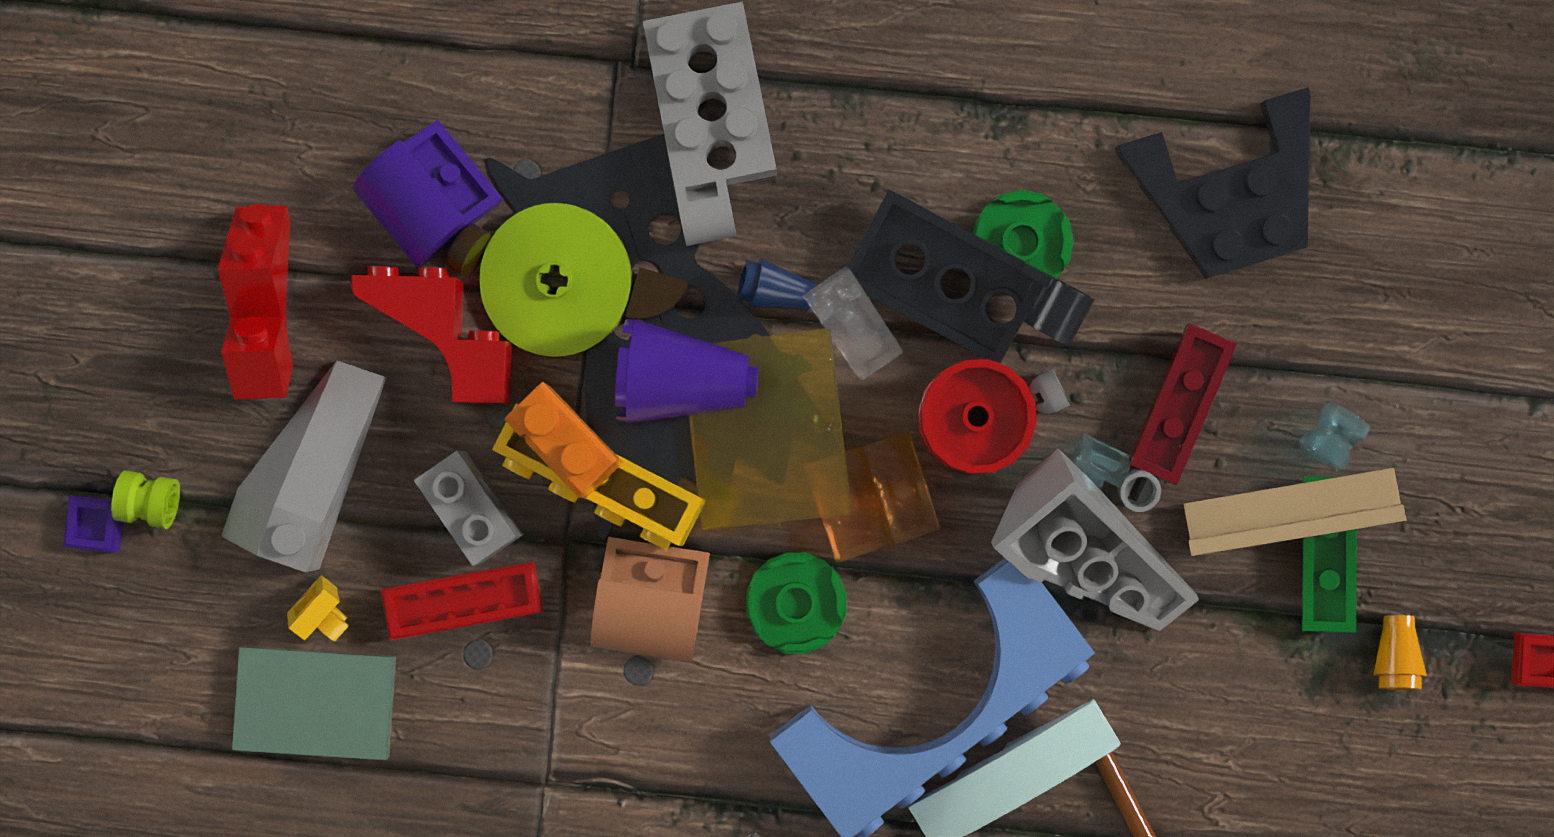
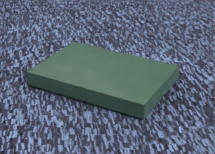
[232,646,396,760]

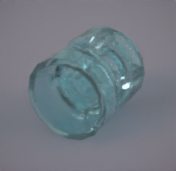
[1298,401,1371,472]

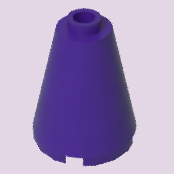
[615,319,759,423]

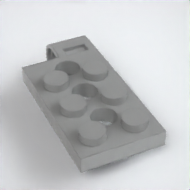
[643,2,777,246]

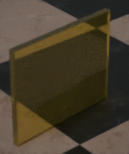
[689,328,852,530]

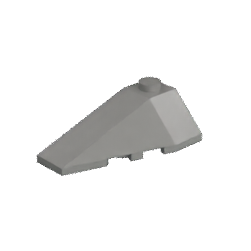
[221,360,387,573]
[991,449,1199,631]

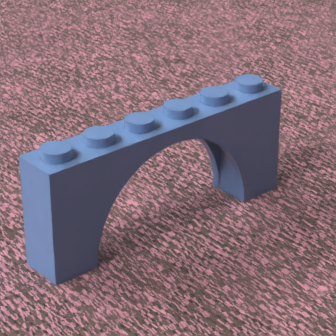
[770,558,1095,837]

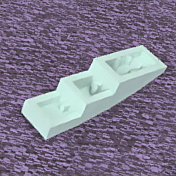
[908,699,1121,837]

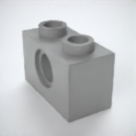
[414,451,524,566]

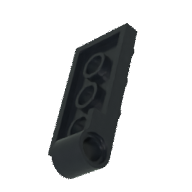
[840,189,1095,364]

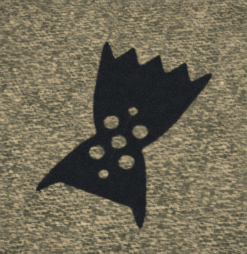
[486,101,843,540]

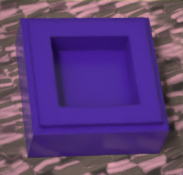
[63,495,123,552]

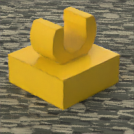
[287,575,349,641]

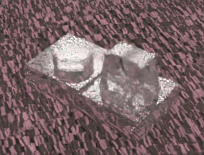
[803,266,903,381]

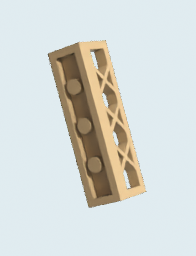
[1184,468,1407,556]

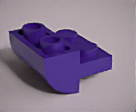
[353,119,503,268]

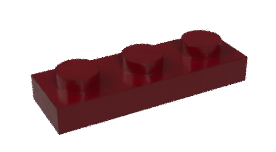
[1126,323,1238,485]

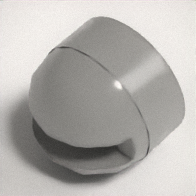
[1028,369,1070,414]
[1117,469,1161,512]

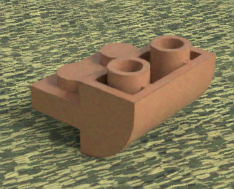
[590,537,710,662]

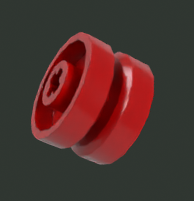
[917,359,1037,474]

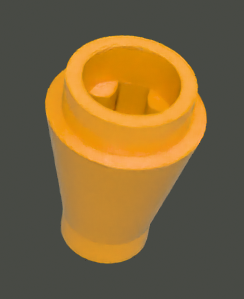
[1373,615,1427,690]

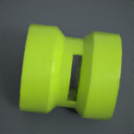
[111,470,180,529]

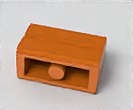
[504,382,623,499]

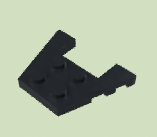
[1115,87,1311,279]

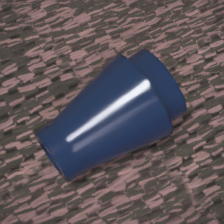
[737,258,816,311]

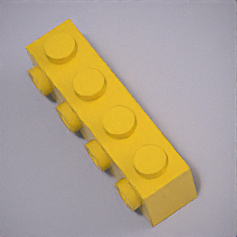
[492,403,706,550]

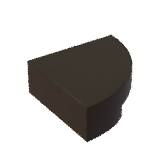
[625,267,689,320]

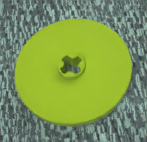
[479,203,632,357]

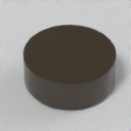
[446,224,491,277]

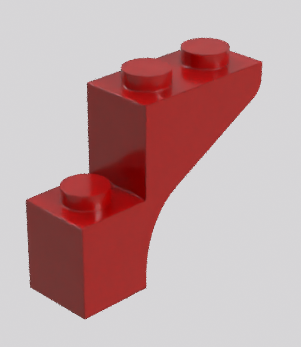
[218,204,294,399]
[351,266,513,405]

